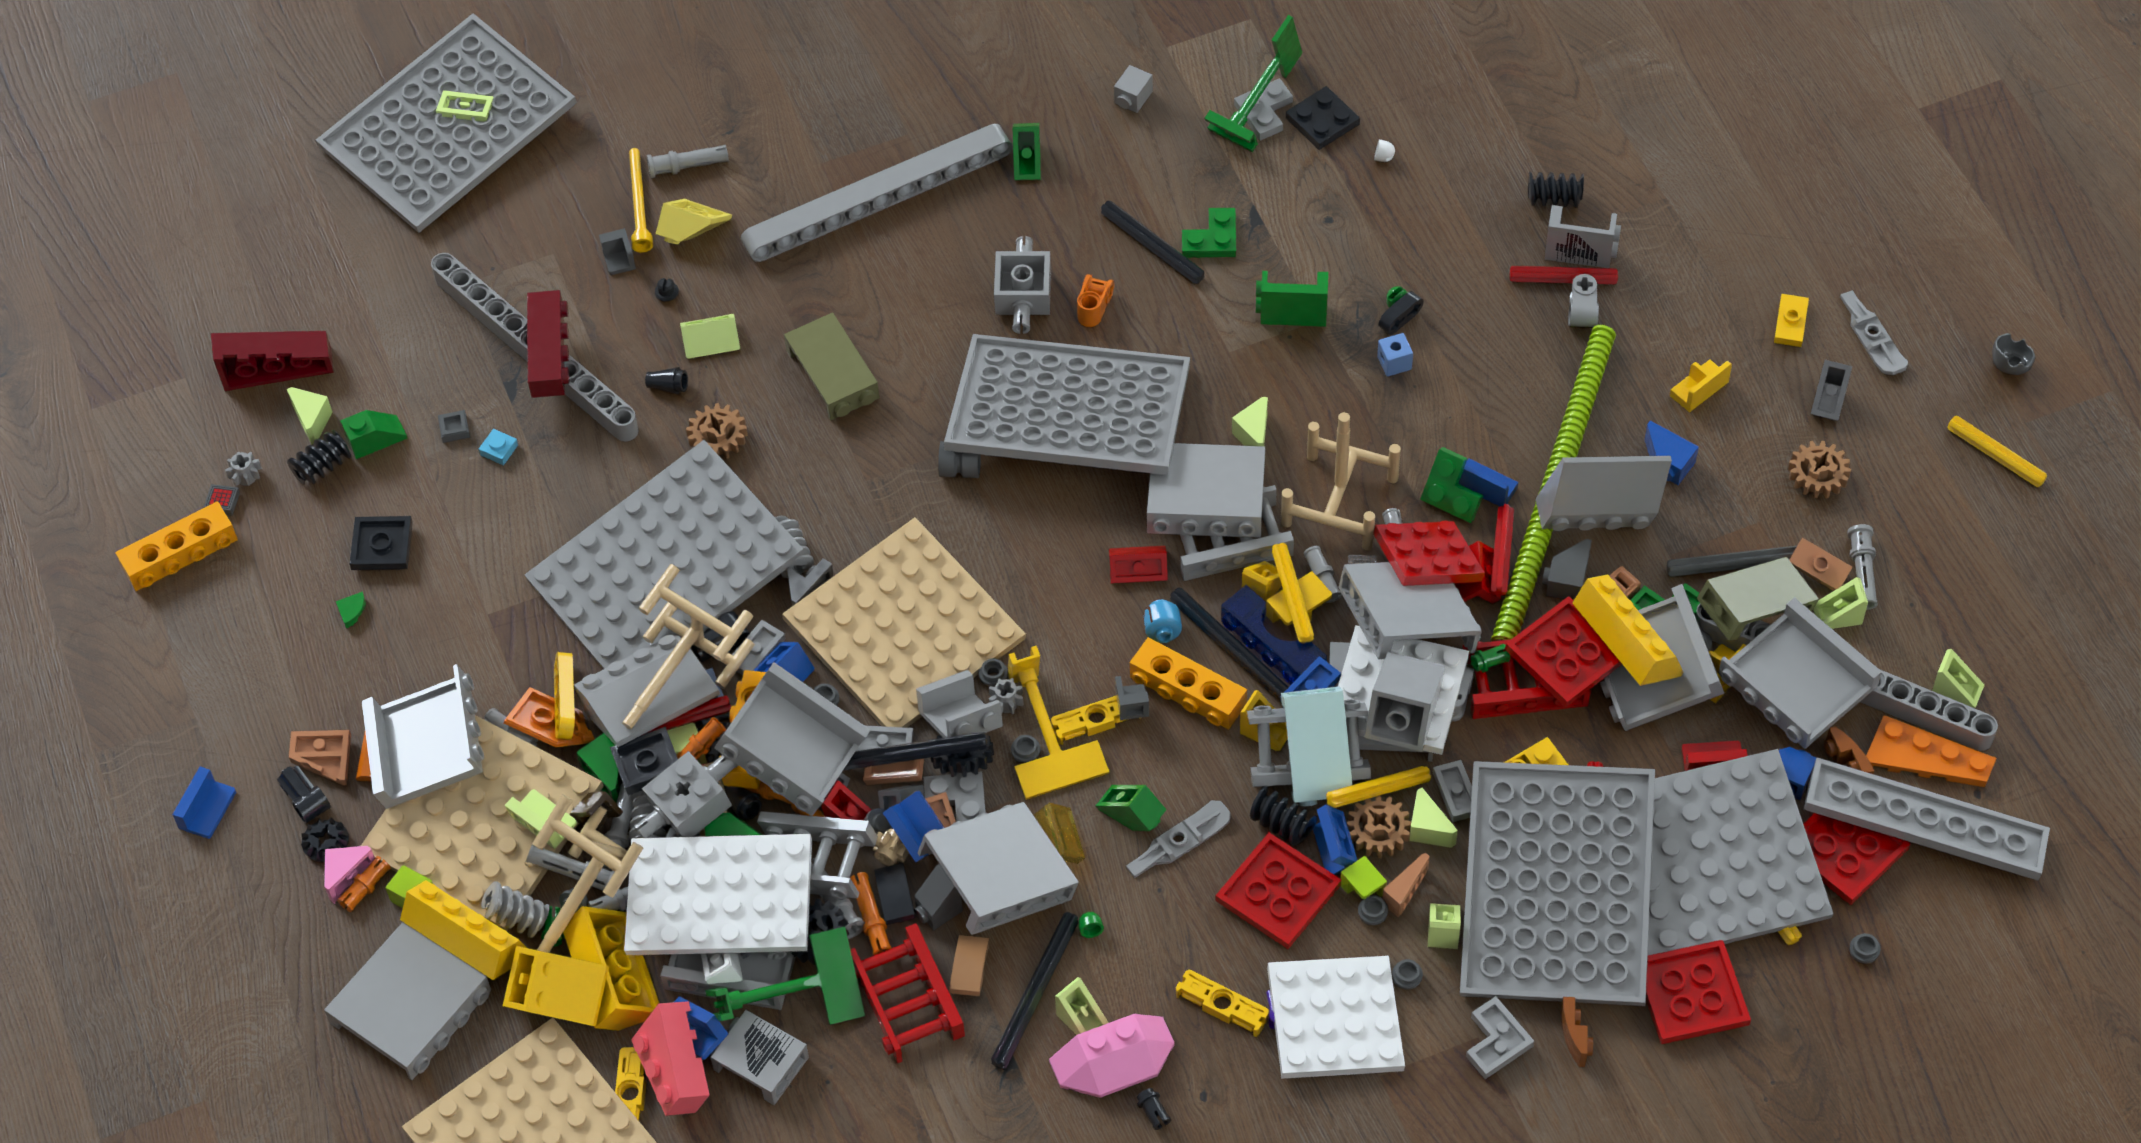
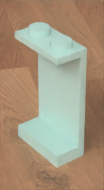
[1281,686,1352,806]

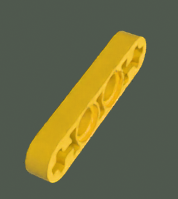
[554,652,575,740]

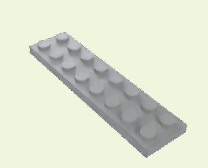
[1804,758,2050,880]

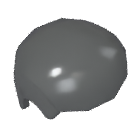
[1992,333,2036,375]

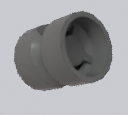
[938,441,981,478]

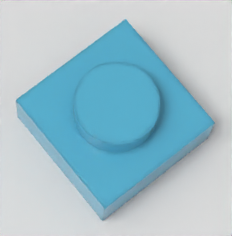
[479,429,518,466]

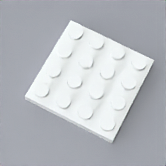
[1338,625,1469,755]
[1267,956,1405,1079]

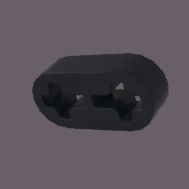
[1378,291,1424,335]

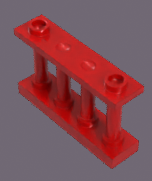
[1462,639,1590,719]
[850,923,965,1064]

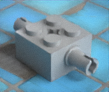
[994,236,1051,334]
[634,751,739,838]

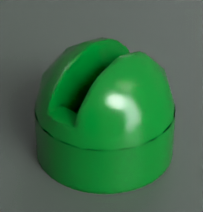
[1386,286,1407,308]
[1078,912,1104,938]

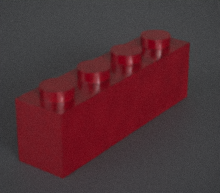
[527,290,570,398]

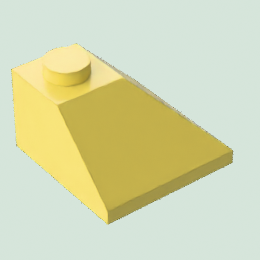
[656,199,732,244]

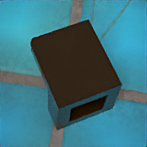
[570,791,623,830]

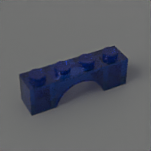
[1221,585,1327,685]

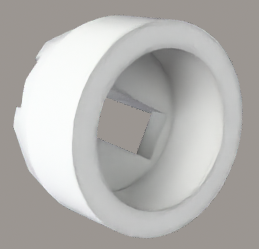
[1374,139,1395,162]

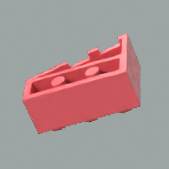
[631,1001,710,1116]

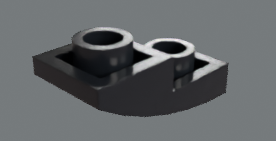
[874,863,915,925]

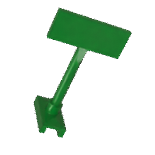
[1204,15,1302,152]
[705,927,865,1025]

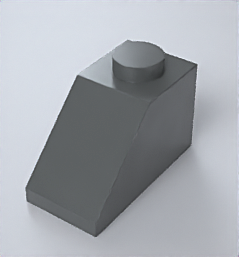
[1542,539,1592,600]
[914,863,963,930]

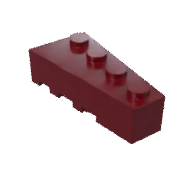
[211,331,334,391]

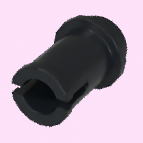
[1137,1088,1171,1130]

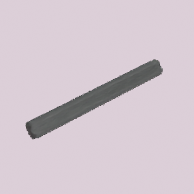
[1666,545,1797,576]

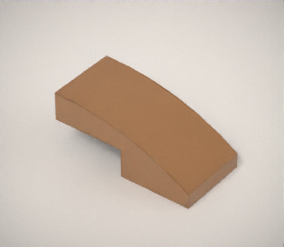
[949,935,989,996]

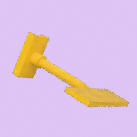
[1008,645,1109,800]

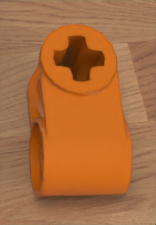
[1077,274,1114,327]

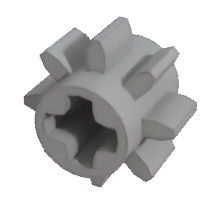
[225,452,262,486]
[989,678,1024,714]

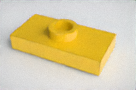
[1774,294,1809,347]

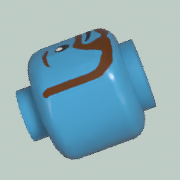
[1143,599,1182,643]

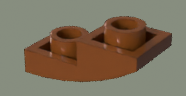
[1824,726,1874,774]
[1561,997,1593,1067]

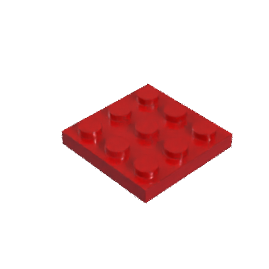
[1373,521,1485,586]
[1505,596,1622,708]
[1803,813,1911,905]
[1215,832,1342,949]
[1646,940,1751,1044]

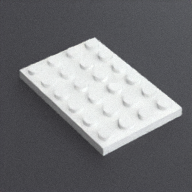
[624,834,812,955]

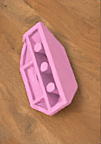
[1049,1014,1174,1098]

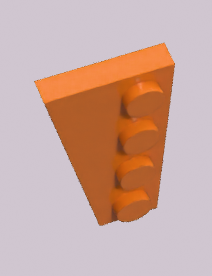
[1866,715,1997,787]

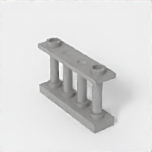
[1180,485,1294,581]
[1247,699,1371,787]
[757,811,878,899]

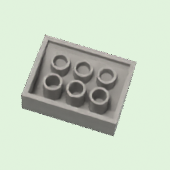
[1536,456,1672,531]
[574,633,720,747]

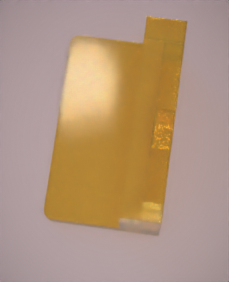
[1033,802,1085,864]

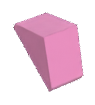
[324,846,375,904]

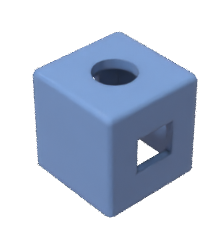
[1377,333,1413,376]

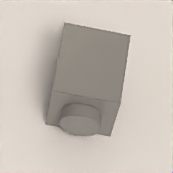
[1114,65,1153,113]

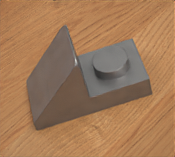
[1811,360,1852,421]
[787,558,834,606]

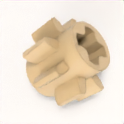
[873,829,909,866]

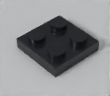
[1286,86,1360,150]
[349,516,413,570]
[610,727,678,796]

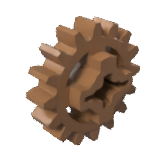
[686,403,748,458]
[1788,441,1851,498]
[1347,796,1412,858]

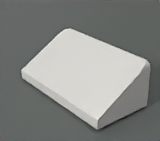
[701,953,743,984]

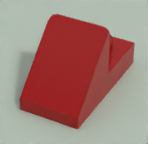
[821,780,871,821]

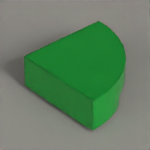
[336,591,366,628]

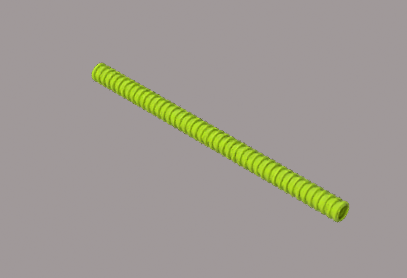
[1491,325,1616,642]

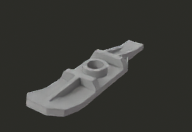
[1840,290,1908,375]
[1126,800,1231,878]

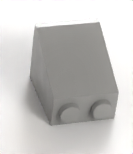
[1364,652,1445,752]

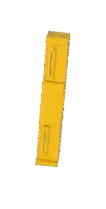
[1051,696,1141,745]
[1176,970,1269,1037]
[615,1047,647,1121]

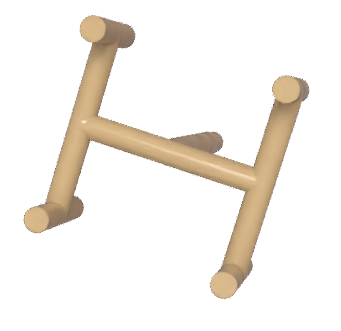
[1281,412,1401,550]
[622,564,755,730]
[532,794,643,953]

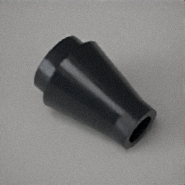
[645,367,688,395]
[723,784,762,820]

